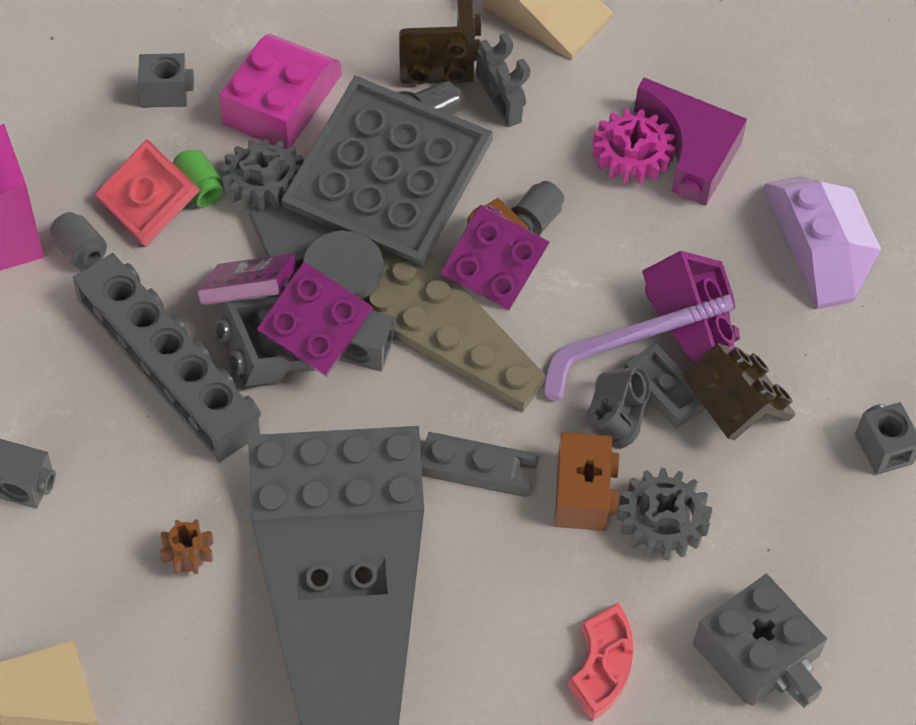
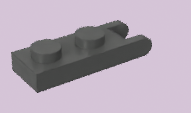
[421,431,539,497]

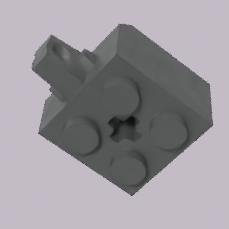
[693,573,827,708]

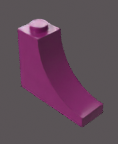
[634,77,747,206]

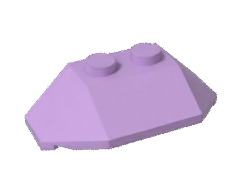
[764,176,881,309]

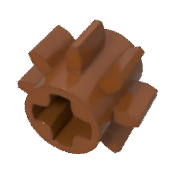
[159,519,213,575]

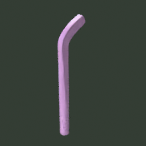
[545,294,734,401]

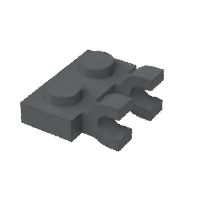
[476,32,530,127]

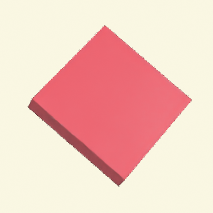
[94,139,200,247]

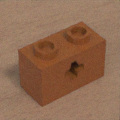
[554,432,619,531]

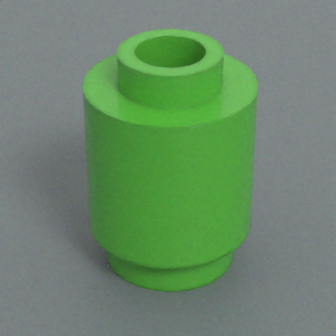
[173,150,224,208]

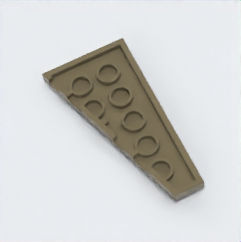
[362,249,546,412]

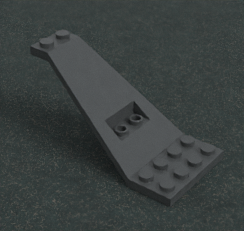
[248,426,424,725]

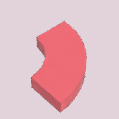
[568,603,633,722]

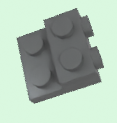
[215,297,313,387]

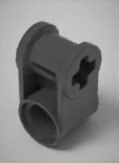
[587,367,651,449]

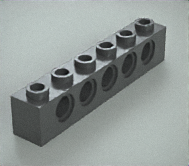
[72,253,261,462]

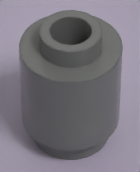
[511,181,564,236]
[51,212,107,269]

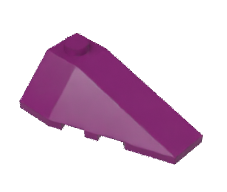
[642,250,740,363]

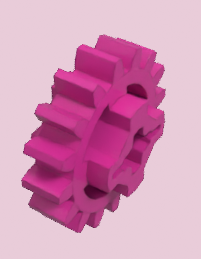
[592,109,676,184]

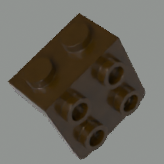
[399,0,481,85]
[681,343,796,440]

